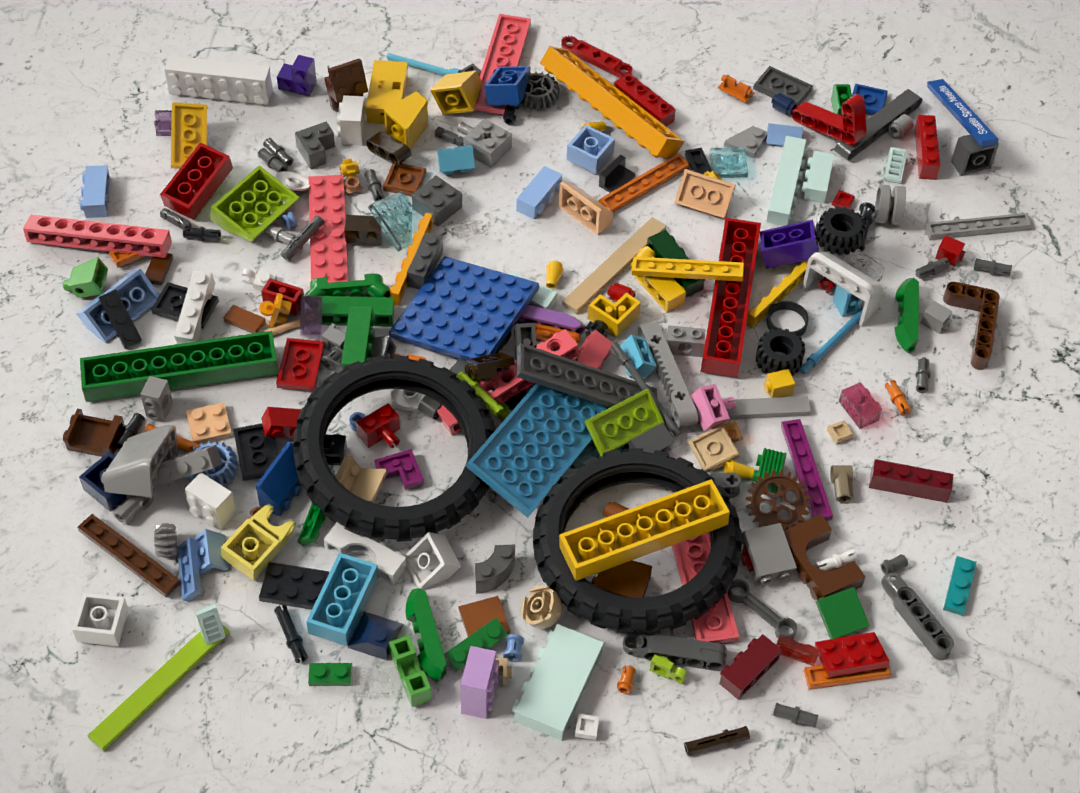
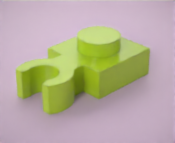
[649,654,687,684]

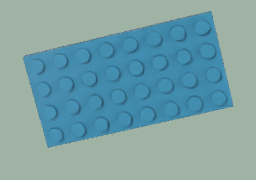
[465,384,607,518]

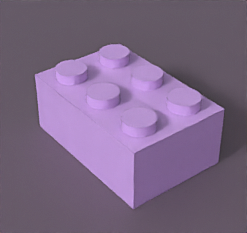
[460,646,499,719]

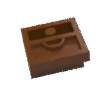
[324,58,369,111]

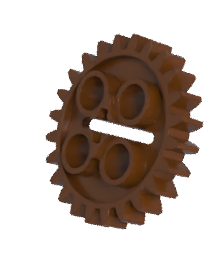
[745,470,811,531]

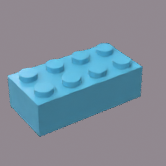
[306,553,379,646]

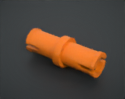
[884,380,912,416]

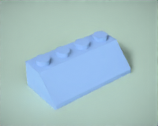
[76,269,159,342]

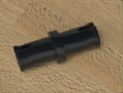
[183,226,221,241]
[115,413,145,449]

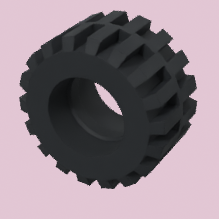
[816,206,865,256]
[756,328,805,376]

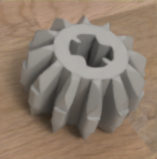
[154,523,177,558]

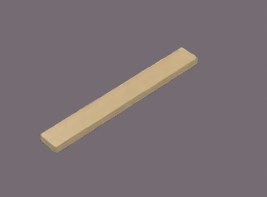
[562,217,666,314]

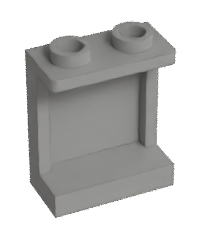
[742,523,797,584]

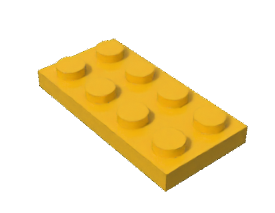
[171,102,207,169]

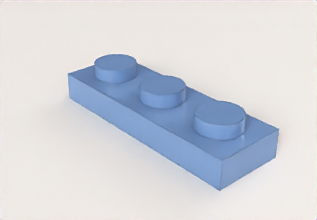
[177,538,202,602]

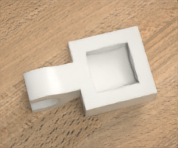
[242,268,277,290]

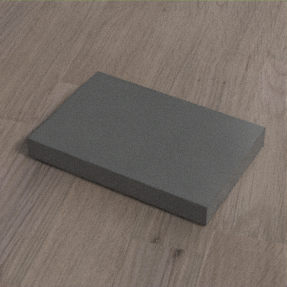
[753,66,813,107]

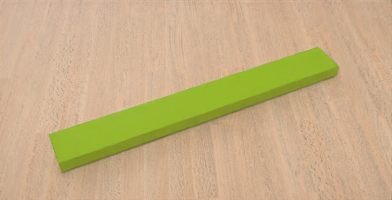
[87,624,230,752]

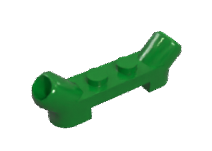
[304,273,390,308]

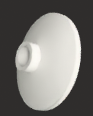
[275,171,310,192]

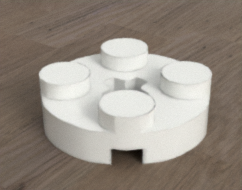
[391,389,425,413]

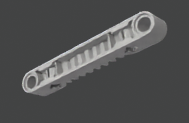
[638,321,698,428]

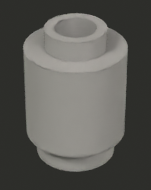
[889,114,914,138]

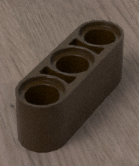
[366,131,412,166]

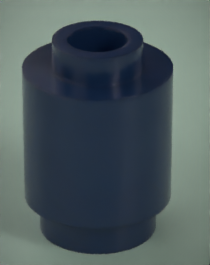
[771,93,798,115]

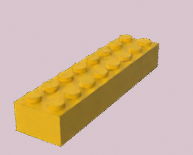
[559,479,730,581]

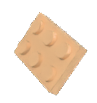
[674,169,736,218]

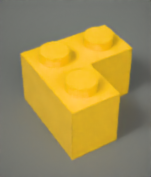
[588,293,641,338]

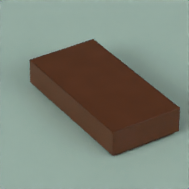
[145,253,173,285]

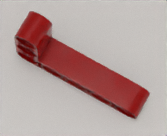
[791,94,867,145]

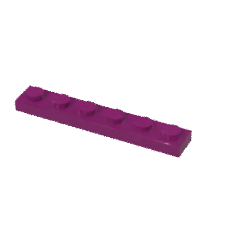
[781,419,833,521]

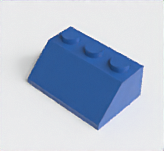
[256,441,303,517]

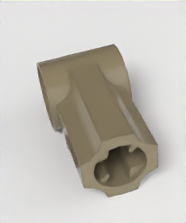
[830,465,854,504]

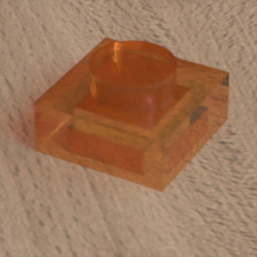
[723,420,743,443]

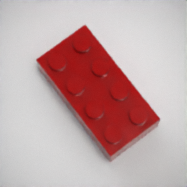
[160,142,233,220]

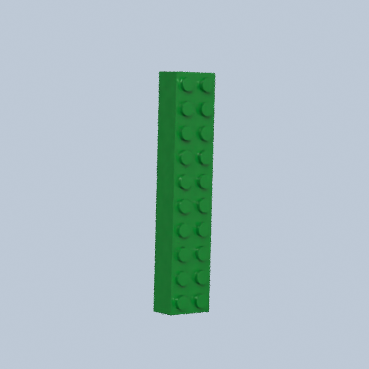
[80,331,278,402]

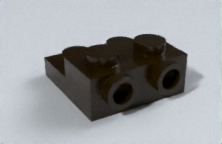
[464,352,515,382]

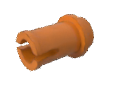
[617,665,636,694]

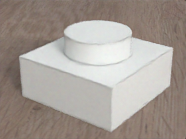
[575,714,599,740]

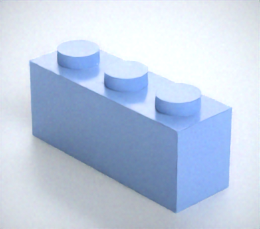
[80,165,110,218]
[516,166,562,219]

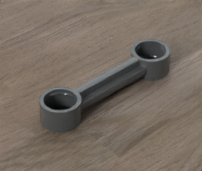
[728,579,798,642]

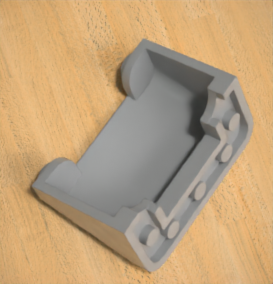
[101,425,178,497]

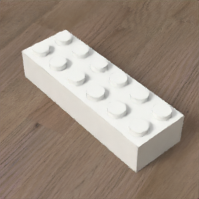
[164,55,273,105]

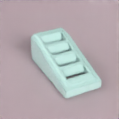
[884,147,907,183]
[195,604,225,645]

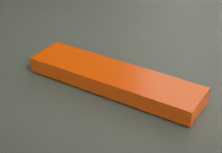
[804,665,892,690]

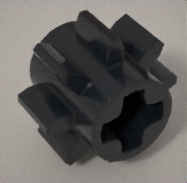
[585,320,609,338]

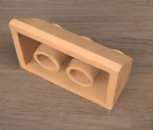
[559,181,613,235]

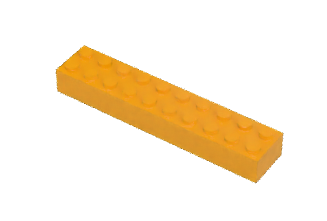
[540,46,685,159]

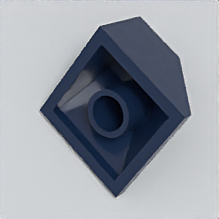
[348,611,403,661]

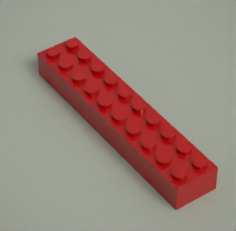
[700,218,761,378]

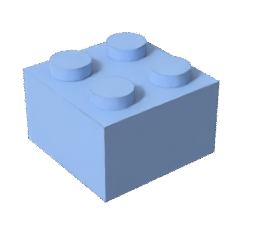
[567,125,615,174]

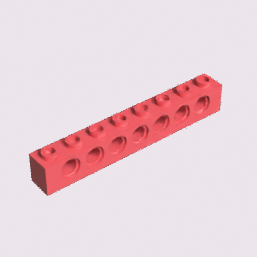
[23,214,172,258]
[437,329,580,435]

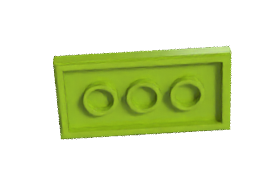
[584,389,665,456]

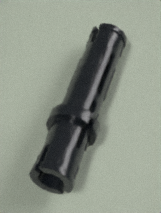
[274,605,308,663]

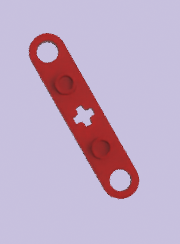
[561,35,633,78]

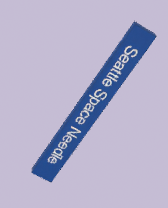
[927,79,998,147]

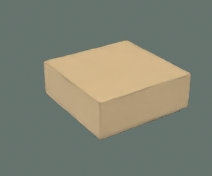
[827,420,854,445]

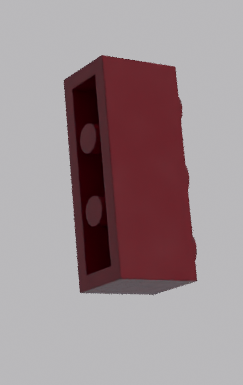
[719,634,782,700]

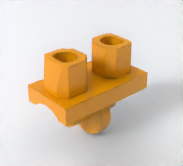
[259,293,292,328]

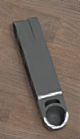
[881,573,954,660]
[622,632,727,671]

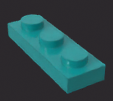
[943,556,977,616]

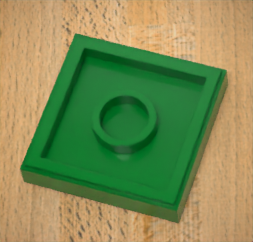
[815,587,870,639]

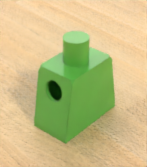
[62,257,108,298]

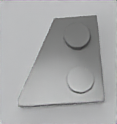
[724,126,768,158]

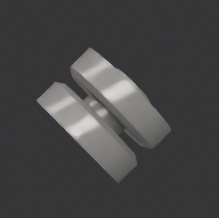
[874,184,906,225]

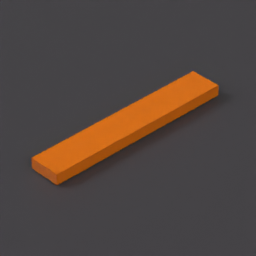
[598,153,690,212]

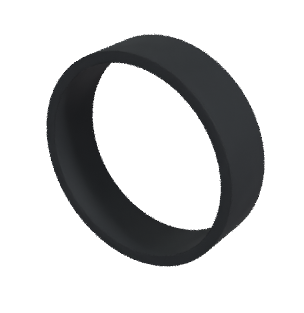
[767,301,809,337]

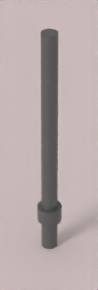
[611,342,681,437]

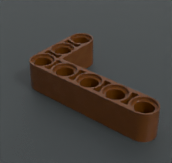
[943,282,1000,370]

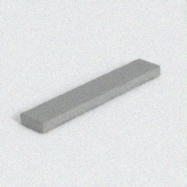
[925,213,1033,240]

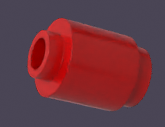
[607,282,636,302]

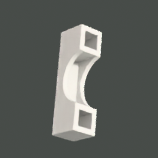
[174,270,216,344]
[324,522,407,586]

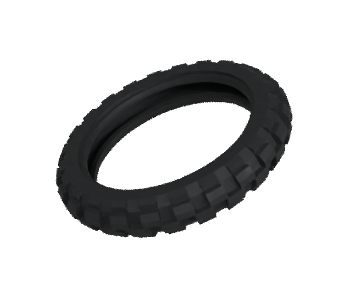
[293,355,496,542]
[533,448,742,634]

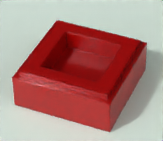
[832,190,855,209]

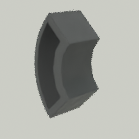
[475,544,516,594]

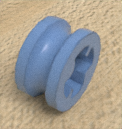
[281,212,297,230]
[349,412,366,432]

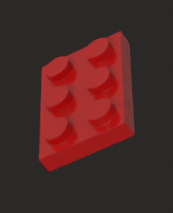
[276,338,325,391]
[814,632,890,677]

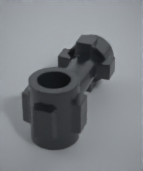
[503,104,520,125]

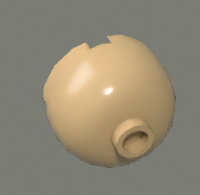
[521,585,563,629]

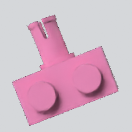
[691,384,736,431]

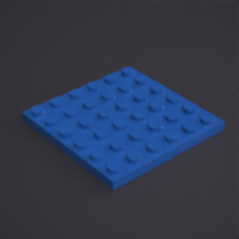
[388,256,540,361]

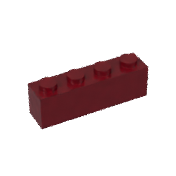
[869,459,954,503]

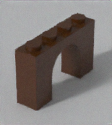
[784,514,866,600]

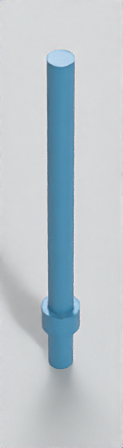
[799,308,863,374]

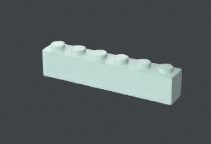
[766,136,808,226]

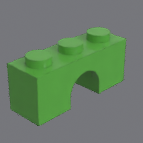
[389,635,432,707]

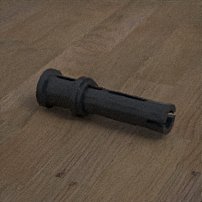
[856,202,875,252]

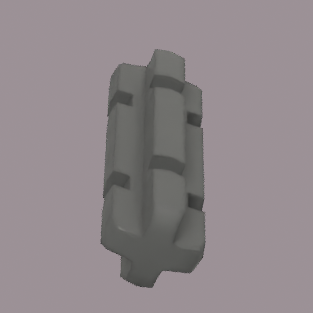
[435,126,464,147]
[160,208,191,231]

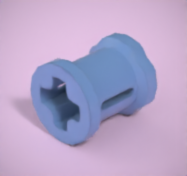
[503,634,524,662]

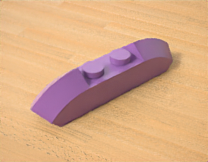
[514,305,586,335]

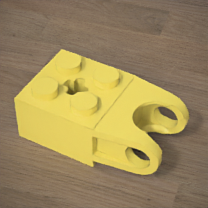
[221,504,296,581]

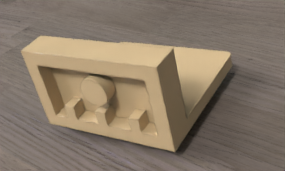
[335,456,388,503]

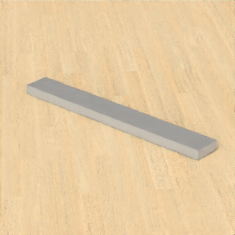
[661,396,811,422]

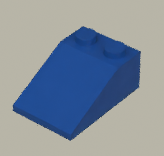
[484,66,531,107]

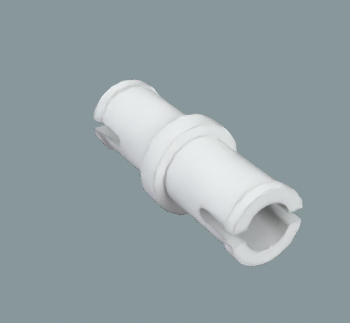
[815,549,858,570]

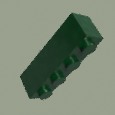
[647,230,705,298]

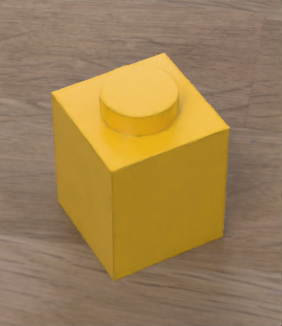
[764,369,795,398]

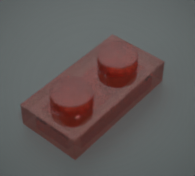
[776,635,820,666]

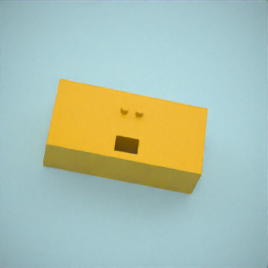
[366,60,408,124]

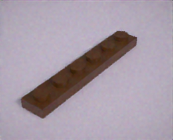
[77,514,181,597]

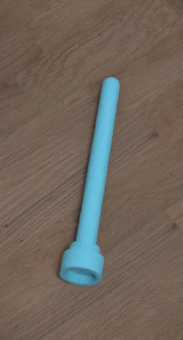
[386,53,462,76]

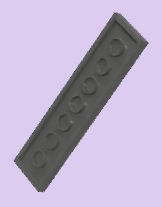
[517,343,657,408]

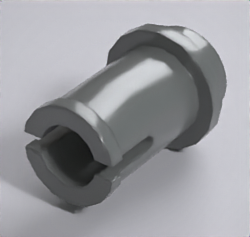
[880,554,908,575]

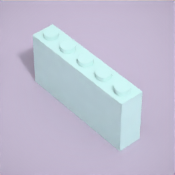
[512,624,604,741]

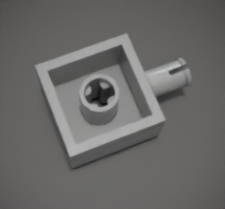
[457,118,512,168]

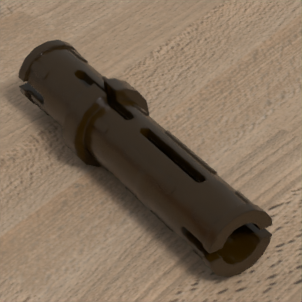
[684,726,750,756]

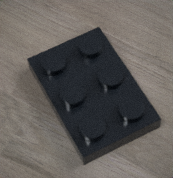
[151,282,219,328]
[233,423,278,481]
[259,562,329,610]

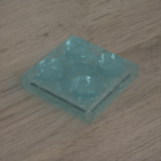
[710,147,748,178]

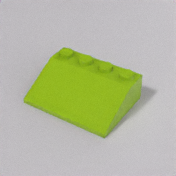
[210,165,300,242]

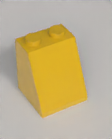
[430,71,482,115]
[384,91,428,150]

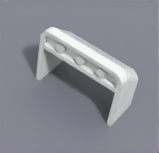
[802,252,883,327]

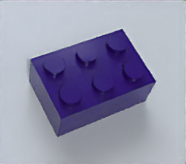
[760,220,819,269]

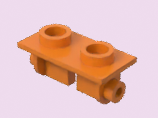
[718,75,755,103]

